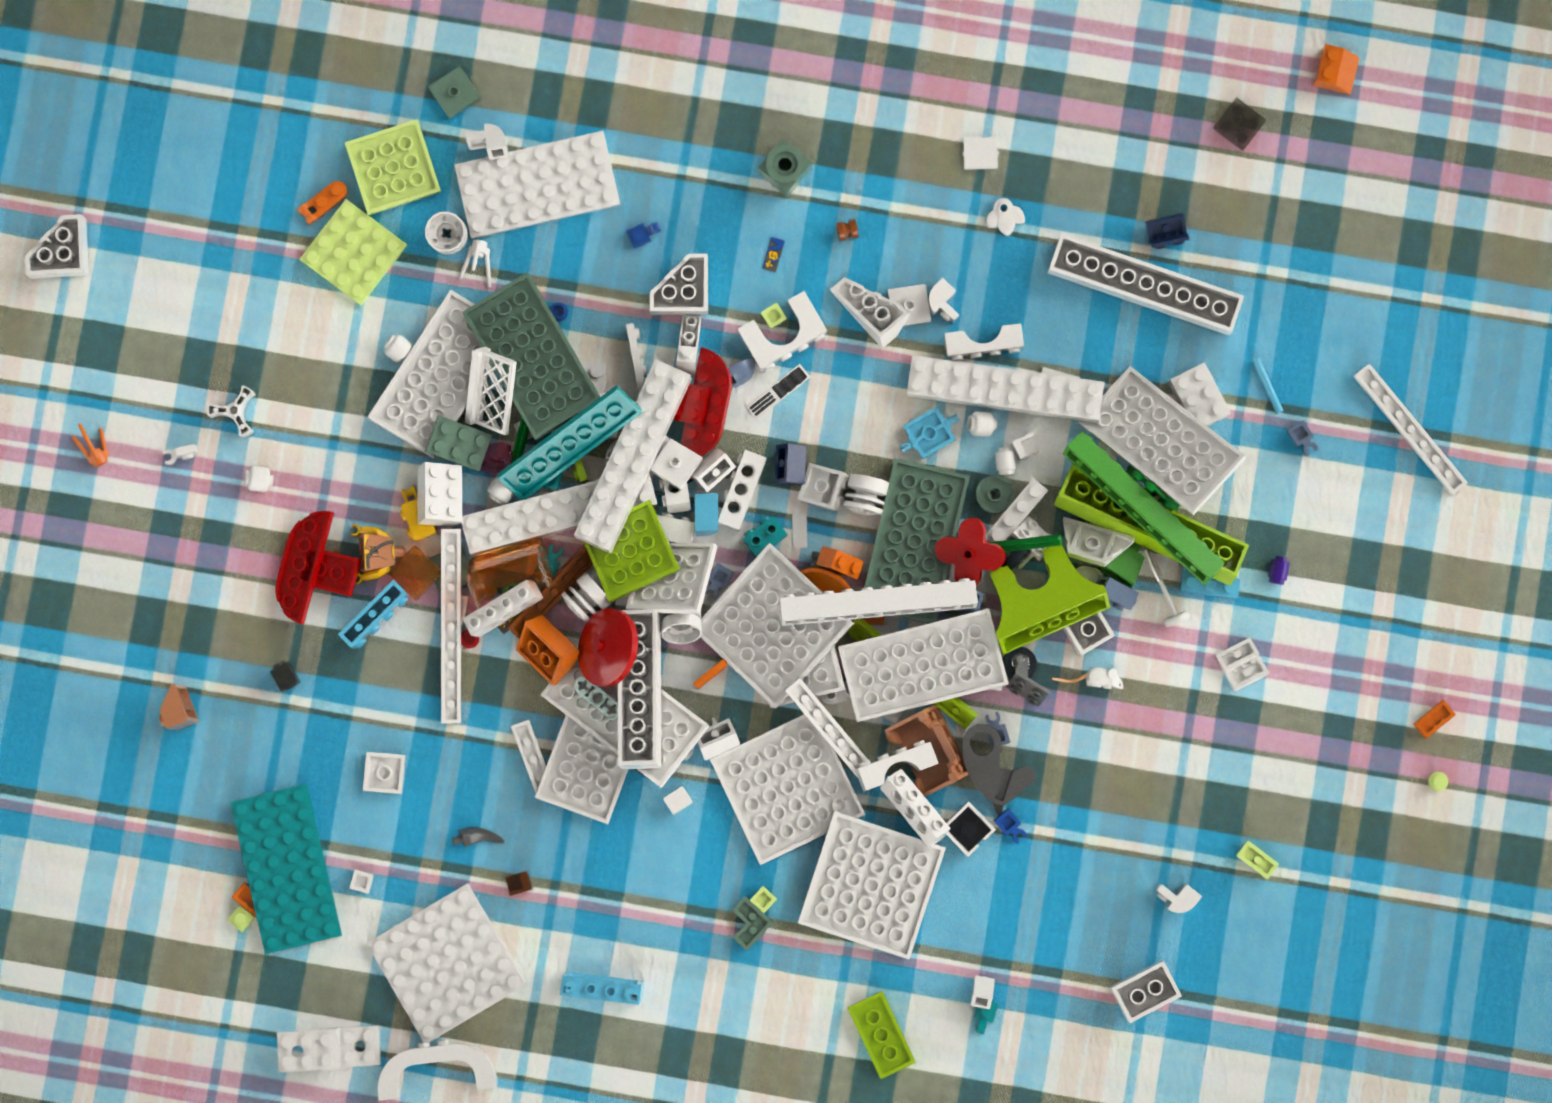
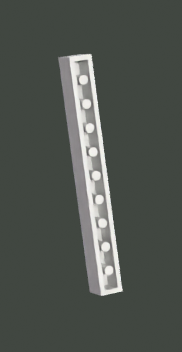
[779,578,978,626]

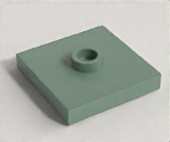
[428,66,481,119]

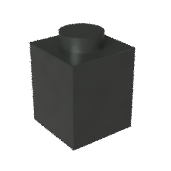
[270,661,301,692]

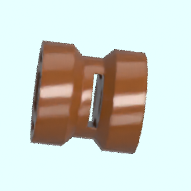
[836,219,859,242]

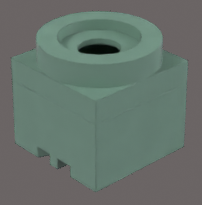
[758,139,812,198]

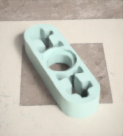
[574,677,618,720]

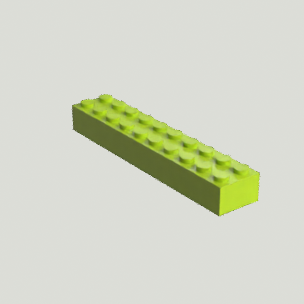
[1053,464,1249,586]

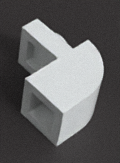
[466,124,509,160]
[928,277,959,323]
[1155,884,1202,913]

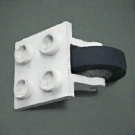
[1001,516,1050,570]

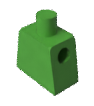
[1099,542,1145,588]

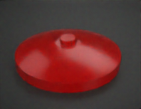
[578,608,638,687]

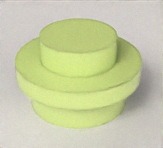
[1428,772,1448,791]

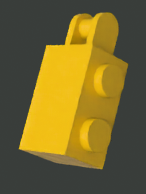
[400,485,438,542]

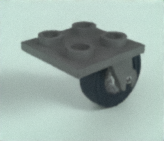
[1002,647,1050,706]

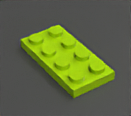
[847,991,916,1079]

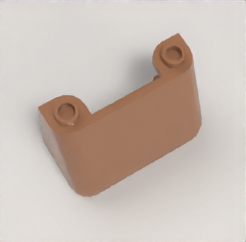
[885,705,969,797]

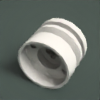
[425,212,468,255]
[843,474,889,516]
[561,572,611,622]
[660,611,702,644]

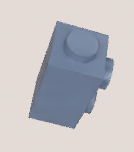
[1096,575,1139,611]

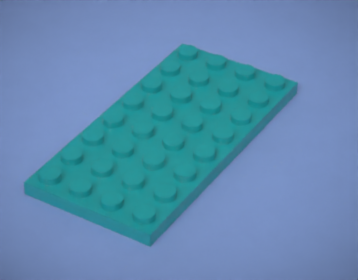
[230,784,342,954]

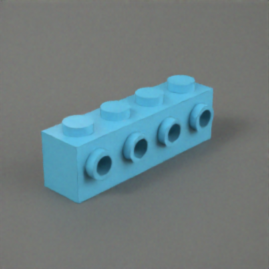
[338,580,409,649]

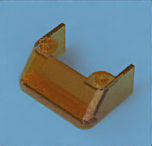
[467,538,552,609]

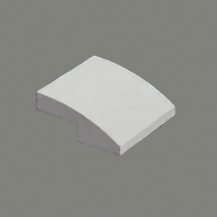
[1216,637,1269,692]

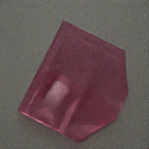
[480,442,513,477]

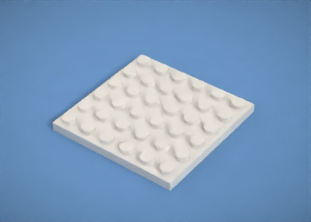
[701,543,854,709]
[710,714,865,865]
[798,811,946,959]
[367,883,527,1043]

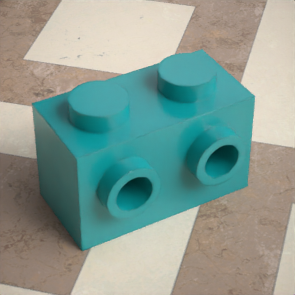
[743,516,788,557]

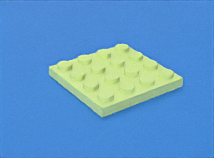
[345,119,441,215]
[300,199,408,306]

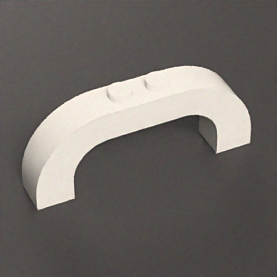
[378,1040,498,1101]

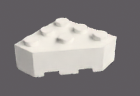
[25,214,89,279]
[650,254,708,315]

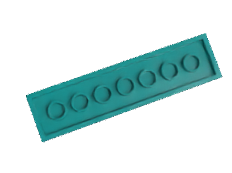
[497,385,642,500]

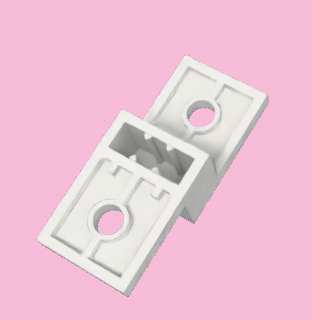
[277,1025,381,1072]

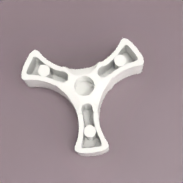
[207,386,256,438]

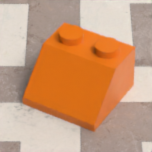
[1313,44,1359,95]

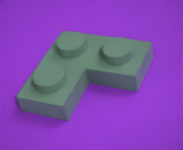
[732,896,774,951]

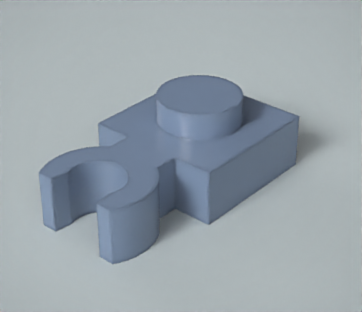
[1286,420,1318,457]
[705,563,735,599]
[985,711,1010,748]

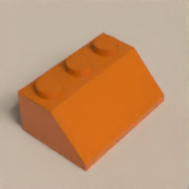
[516,615,580,686]

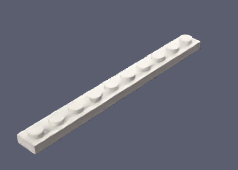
[441,529,461,723]

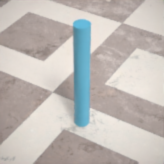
[1253,358,1283,414]

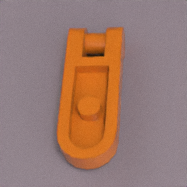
[297,181,348,225]

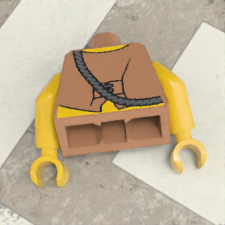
[350,524,405,584]

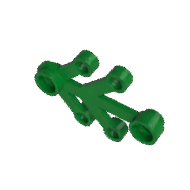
[1126,465,1180,512]

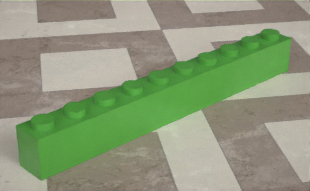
[1063,432,1225,586]

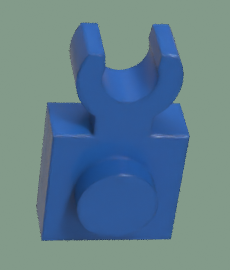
[993,808,1027,844]

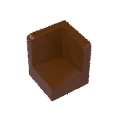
[505,871,533,896]

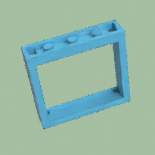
[560,972,645,1005]

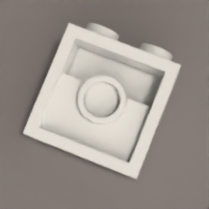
[798,463,849,512]

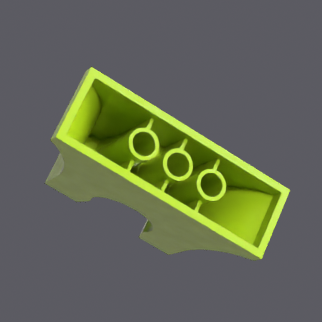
[989,544,1110,655]

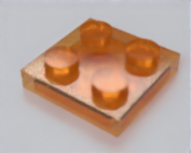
[389,546,441,600]

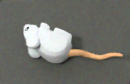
[1052,667,1123,689]

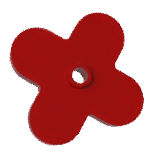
[935,517,1006,586]

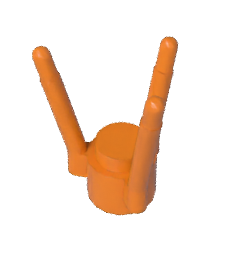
[72,424,110,468]

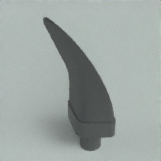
[451,827,505,847]

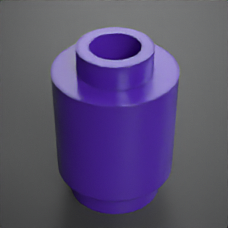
[1268,556,1290,585]

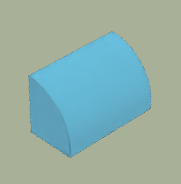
[695,493,718,536]

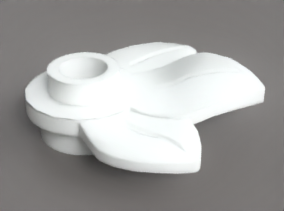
[987,198,1025,236]

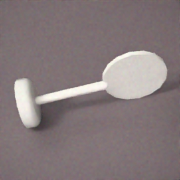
[1144,549,1191,628]

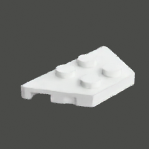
[1063,517,1135,567]

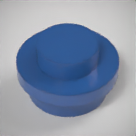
[549,302,568,322]

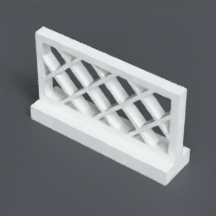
[465,346,517,435]

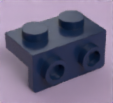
[1145,213,1189,249]

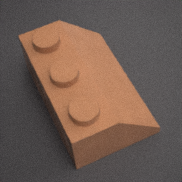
[159,684,199,730]

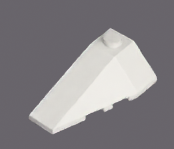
[830,277,909,348]

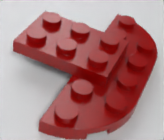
[673,347,732,457]
[275,511,361,625]

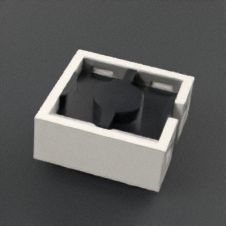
[946,801,996,857]

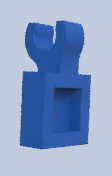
[626,222,661,249]

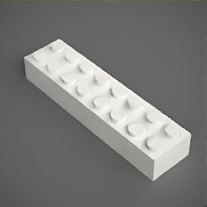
[618,609,661,769]

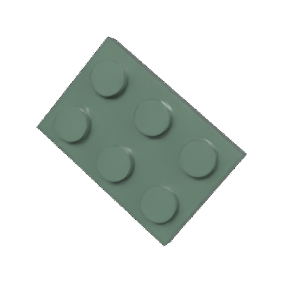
[425,415,492,471]

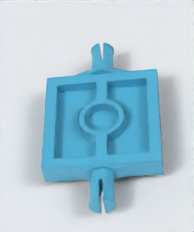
[899,407,960,460]

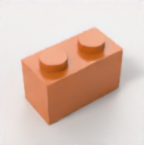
[816,546,864,580]

